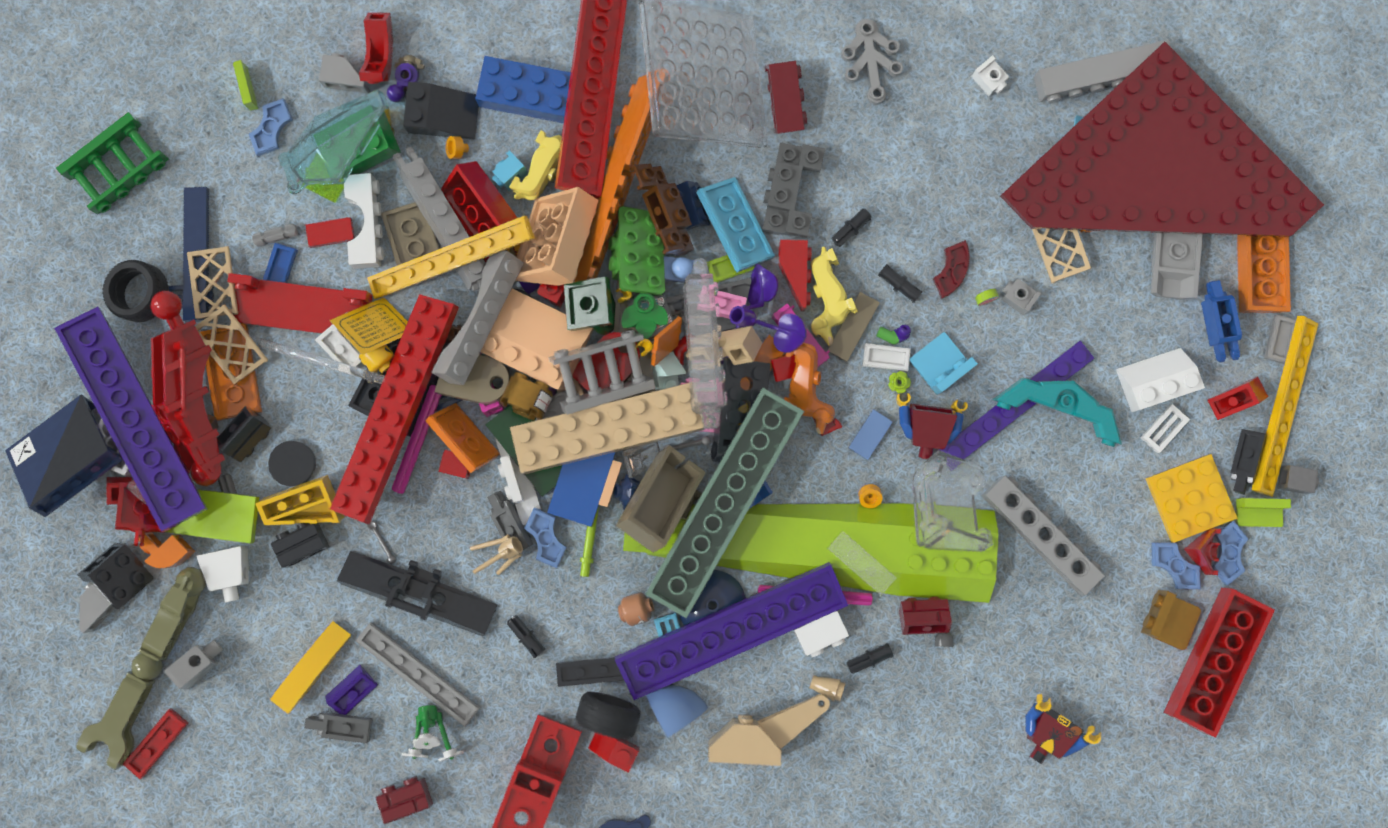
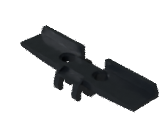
[337,551,497,636]

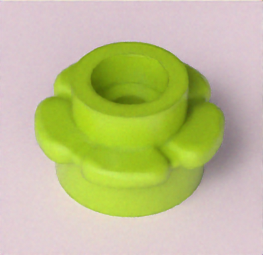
[888,371,911,394]

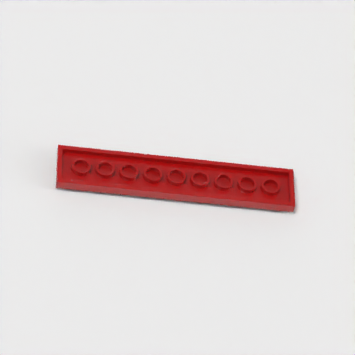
[555,0,627,199]
[330,294,459,525]

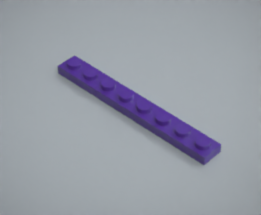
[937,341,1095,469]

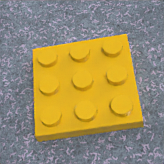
[1145,454,1238,543]

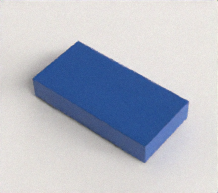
[263,243,298,283]

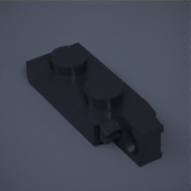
[1230,429,1267,495]

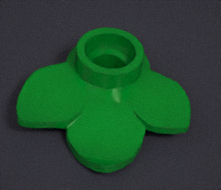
[621,293,668,339]

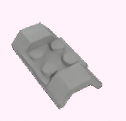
[1151,233,1203,300]

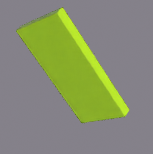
[165,489,260,544]

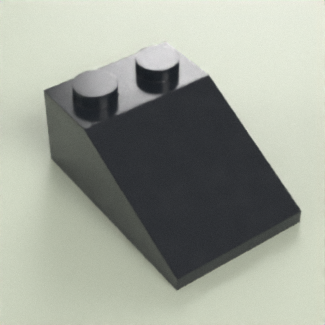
[403,82,479,140]

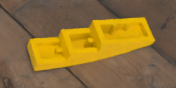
[270,621,351,715]

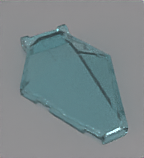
[278,90,389,194]

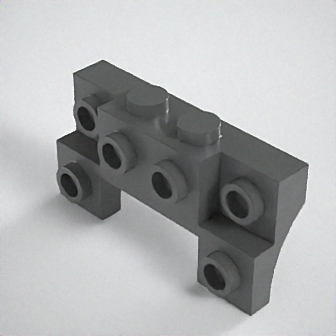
[762,142,825,238]

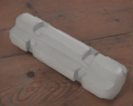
[252,223,298,247]

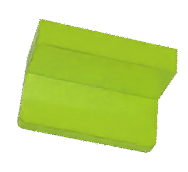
[1236,498,1291,527]

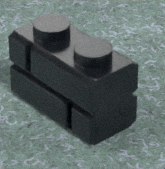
[217,406,272,463]
[271,523,329,568]

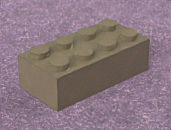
[616,445,706,552]

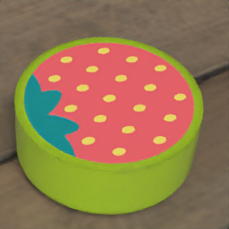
[975,288,999,306]

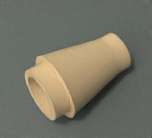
[809,675,846,702]

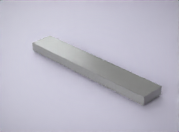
[356,622,480,727]

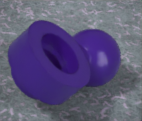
[387,63,419,103]

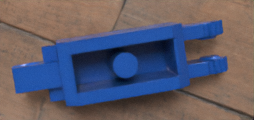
[1201,280,1242,363]

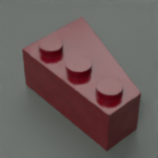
[764,60,807,134]

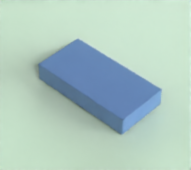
[848,409,892,460]

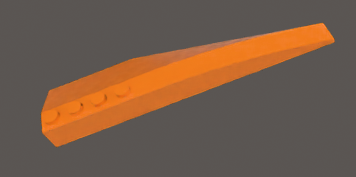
[575,69,664,282]

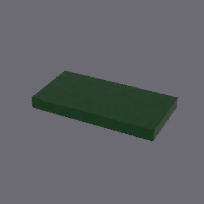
[485,405,562,497]

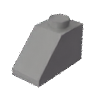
[319,53,369,94]
[80,582,115,633]

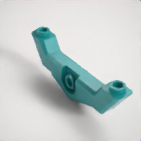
[992,378,1122,447]

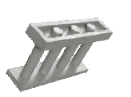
[548,330,655,415]

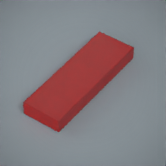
[122,708,189,779]

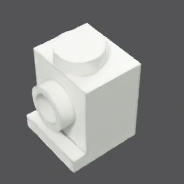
[971,55,1009,96]

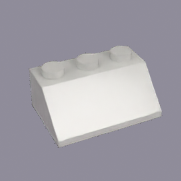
[1116,348,1205,412]

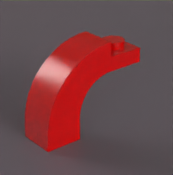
[359,12,393,84]

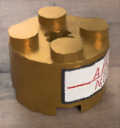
[499,372,553,420]

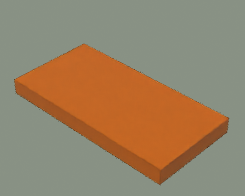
[200,323,262,421]

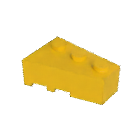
[256,475,345,525]

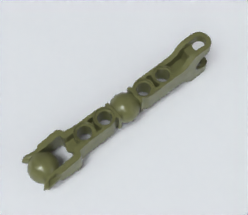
[76,567,206,770]

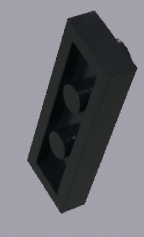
[556,657,624,687]

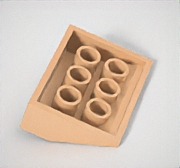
[515,187,598,286]
[480,289,594,390]

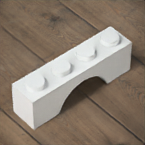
[343,173,384,269]

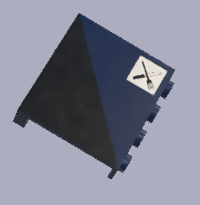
[5,394,123,517]

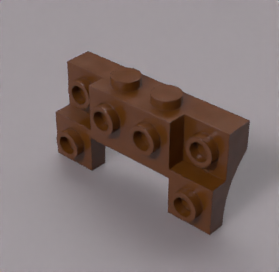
[630,163,694,256]

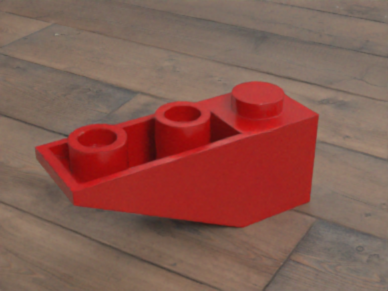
[778,239,812,312]

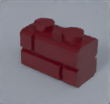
[899,597,952,635]
[376,776,433,824]

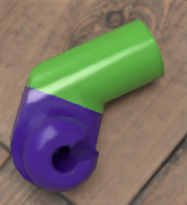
[876,324,911,344]

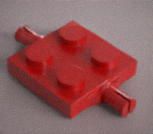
[115,482,165,547]

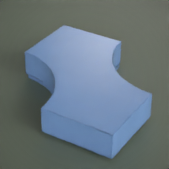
[249,98,293,156]
[524,507,567,568]
[1212,520,1248,585]
[1151,543,1201,589]

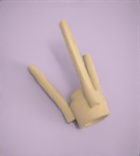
[470,534,523,575]

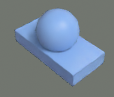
[664,256,701,285]

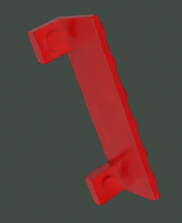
[227,273,373,334]

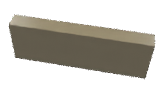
[827,292,880,362]

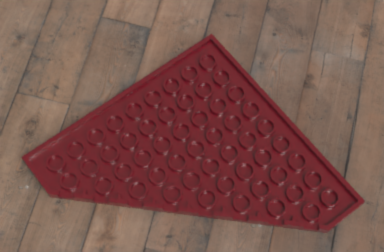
[1000,42,1324,237]

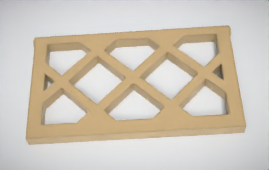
[1032,228,1091,284]
[187,246,238,320]
[195,304,268,385]

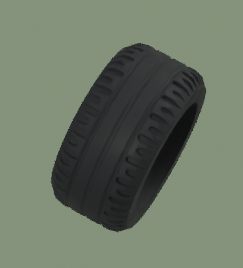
[102,260,169,322]
[576,692,641,739]

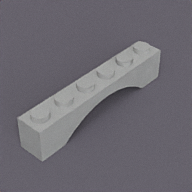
[431,251,524,385]

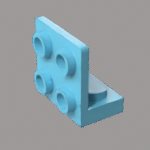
[909,332,978,395]

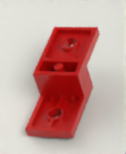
[492,714,582,828]

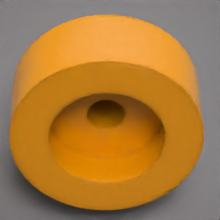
[446,136,469,159]
[858,484,883,508]

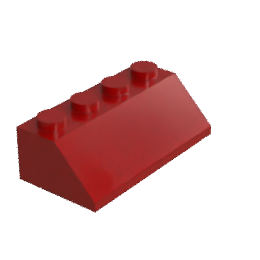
[441,161,518,262]

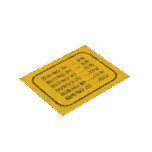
[329,298,408,355]

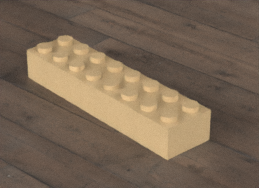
[510,382,705,474]

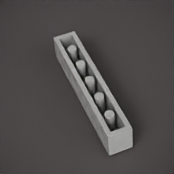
[1033,40,1171,103]

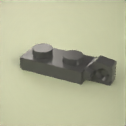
[487,491,533,550]
[304,712,373,744]

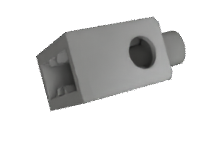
[164,640,223,689]

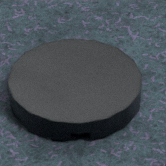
[268,441,316,487]

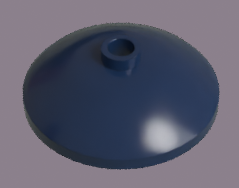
[679,570,746,626]

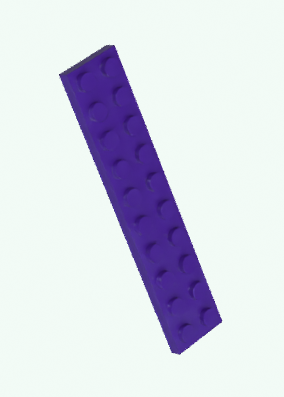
[54,306,207,532]
[615,562,848,700]

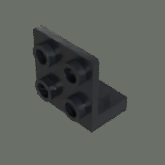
[77,543,154,609]

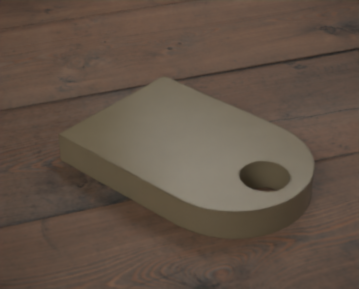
[435,355,510,405]

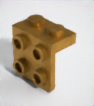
[1141,590,1201,650]

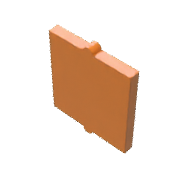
[651,316,682,367]

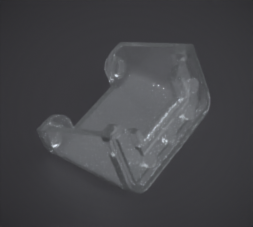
[912,450,993,552]

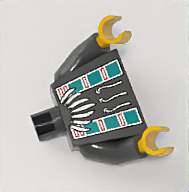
[616,288,685,356]

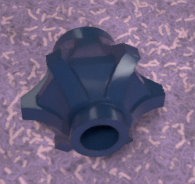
[613,473,640,510]

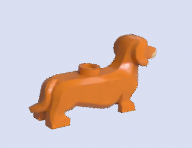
[784,343,835,434]

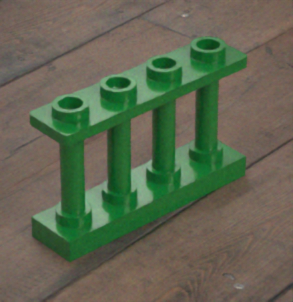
[56,112,169,214]

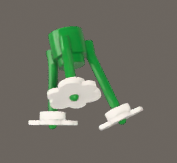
[401,705,464,762]

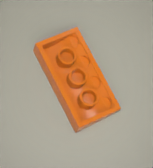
[1237,235,1291,313]

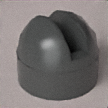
[935,632,954,647]

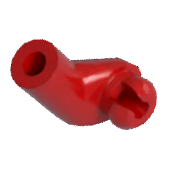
[674,335,695,365]

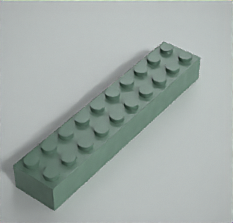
[645,388,804,618]

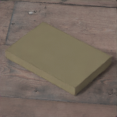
[381,202,440,266]

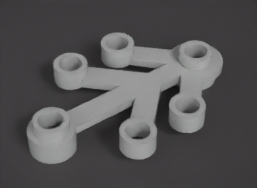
[841,19,903,105]

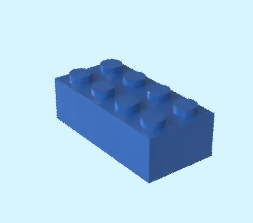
[475,56,571,124]

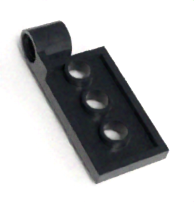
[711,358,770,462]

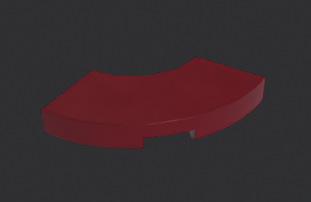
[933,240,970,299]

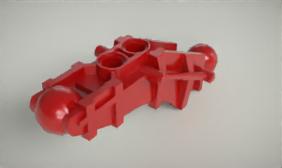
[150,291,225,486]

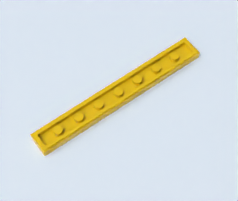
[367,216,535,299]
[1251,316,1318,497]

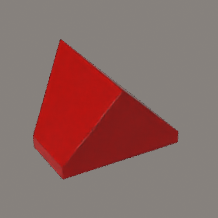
[1184,528,1221,576]

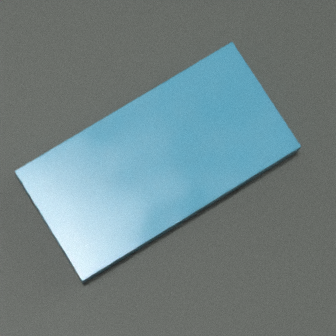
[696,177,775,273]

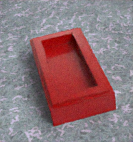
[305,217,355,248]

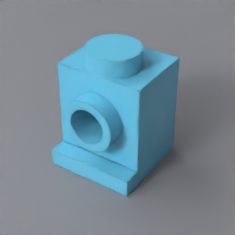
[492,150,528,191]

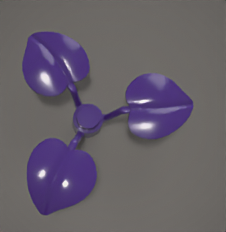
[719,264,807,365]

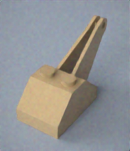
[708,694,830,766]

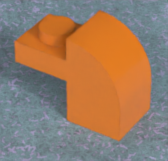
[139,532,196,568]

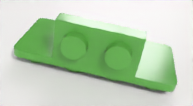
[608,206,665,295]

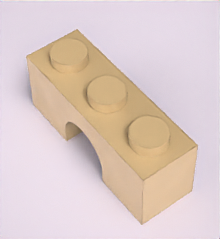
[686,326,762,372]

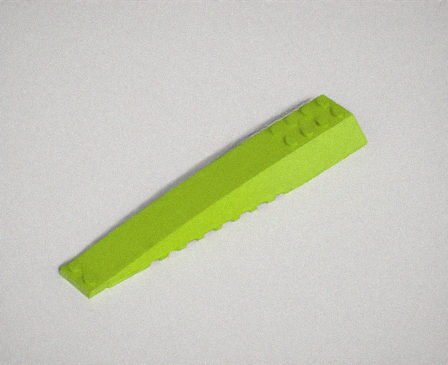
[623,503,999,603]

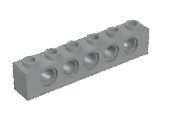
[981,476,1104,596]

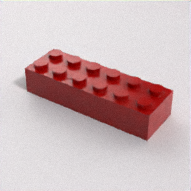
[1163,587,1275,738]

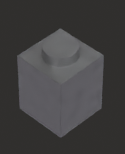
[1278,465,1319,494]

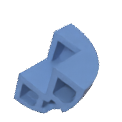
[646,684,708,738]

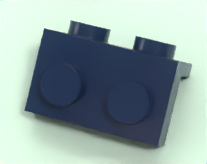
[676,180,710,231]

